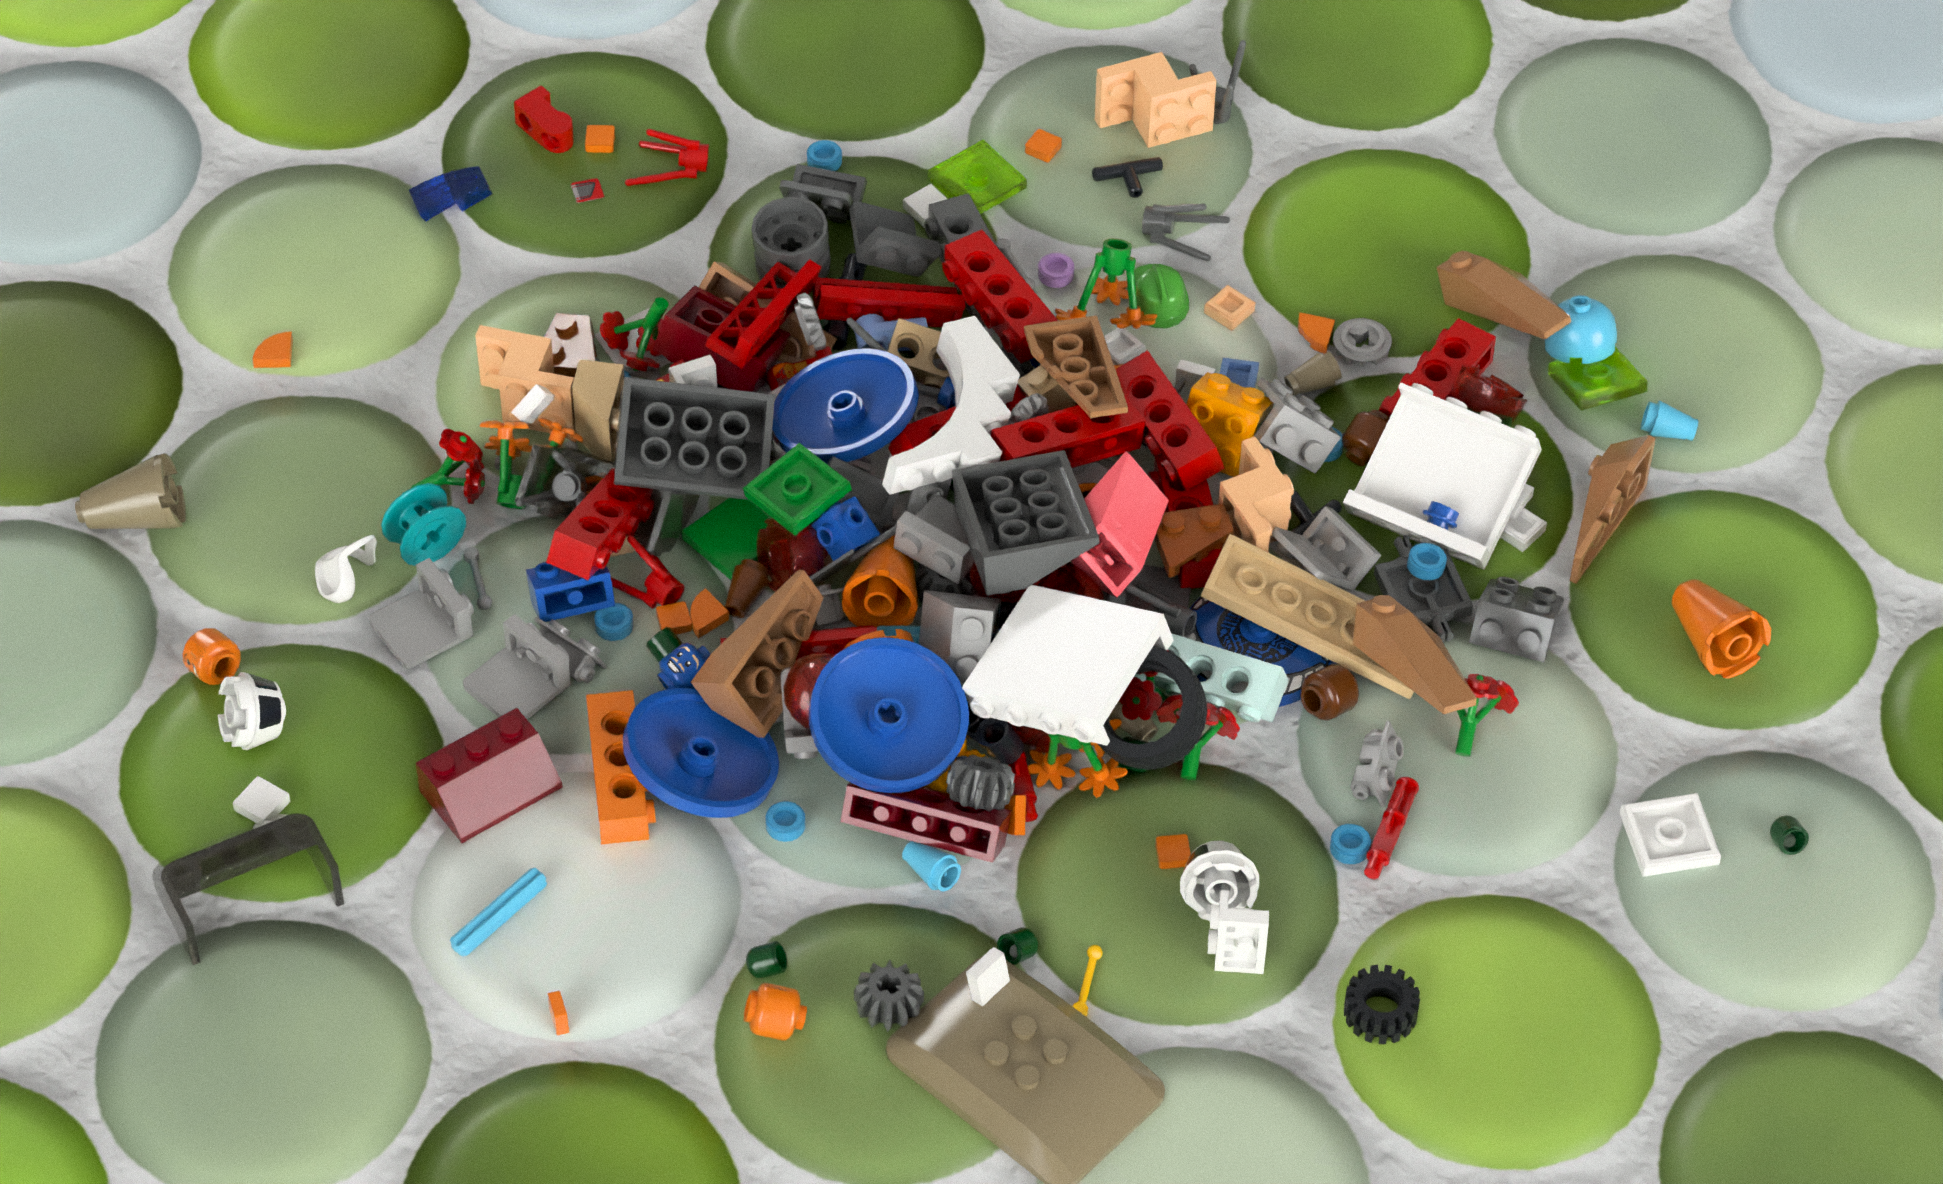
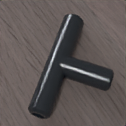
[1092,157,1163,198]
[1290,491,1342,535]

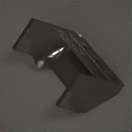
[514,444,700,557]
[152,813,344,965]

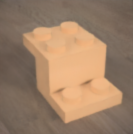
[1095,52,1216,148]
[475,325,576,434]
[1218,436,1294,553]

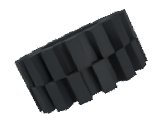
[1344,964,1420,1044]

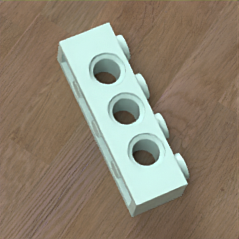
[1134,633,1289,723]

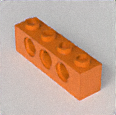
[586,690,656,845]

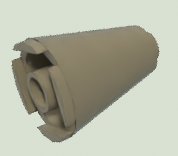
[75,453,186,529]

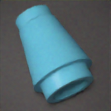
[1640,400,1699,441]
[902,841,961,892]

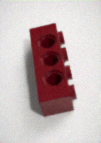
[840,782,1012,863]

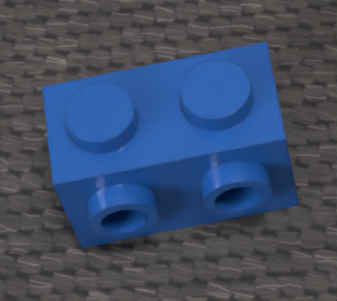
[526,562,616,622]

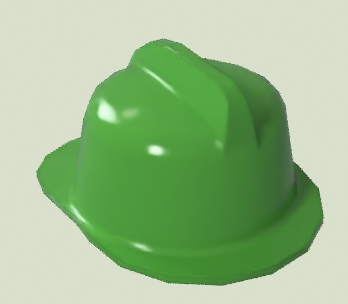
[1126,264,1189,329]

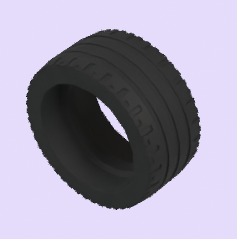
[1098,646,1207,770]

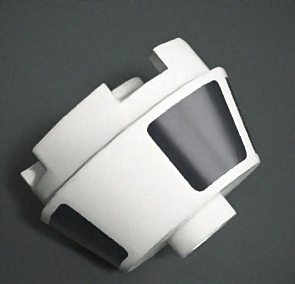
[218,672,286,750]
[1180,841,1259,921]

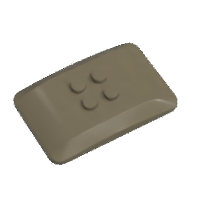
[886,956,1165,1184]

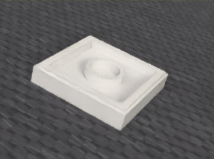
[1620,793,1721,877]

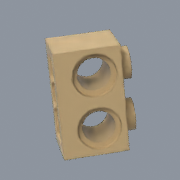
[887,318,950,389]

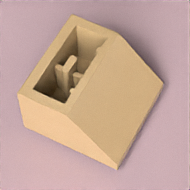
[572,359,624,469]

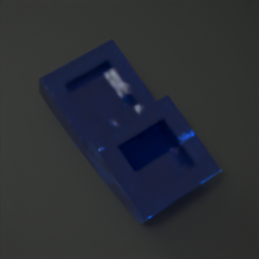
[409,166,493,222]

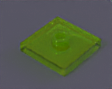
[927,140,1027,214]
[1548,346,1648,411]

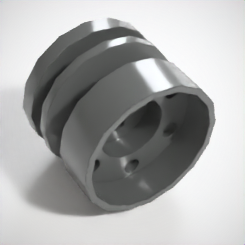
[751,197,831,290]

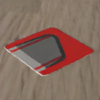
[571,178,604,203]

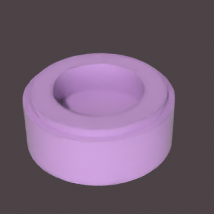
[1038,253,1074,288]

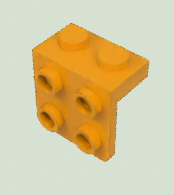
[1186,372,1274,477]

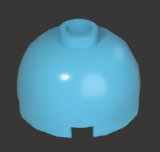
[1545,295,1617,364]

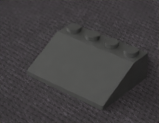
[614,377,775,500]
[952,450,1100,595]

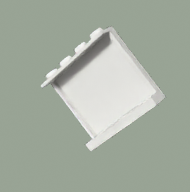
[1343,383,1542,570]
[962,585,1174,746]

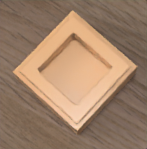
[1204,285,1256,331]

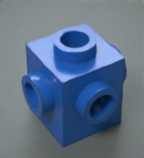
[810,496,880,561]

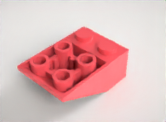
[1071,451,1169,598]

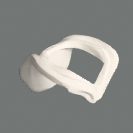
[315,535,377,603]

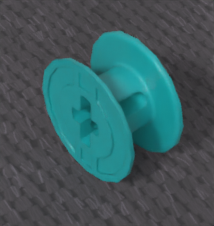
[381,483,466,566]

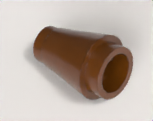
[724,559,769,618]

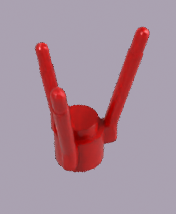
[625,129,709,186]
[611,535,685,609]

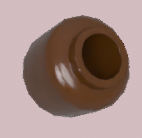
[1341,410,1390,466]
[1301,664,1359,720]

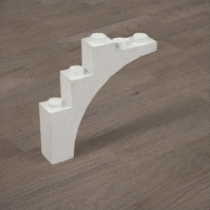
[882,316,1020,495]

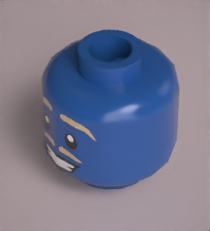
[657,643,711,689]

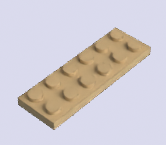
[1200,534,1414,700]

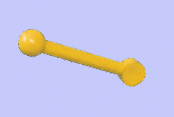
[1072,945,1103,1017]

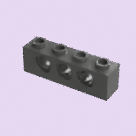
[924,193,999,327]

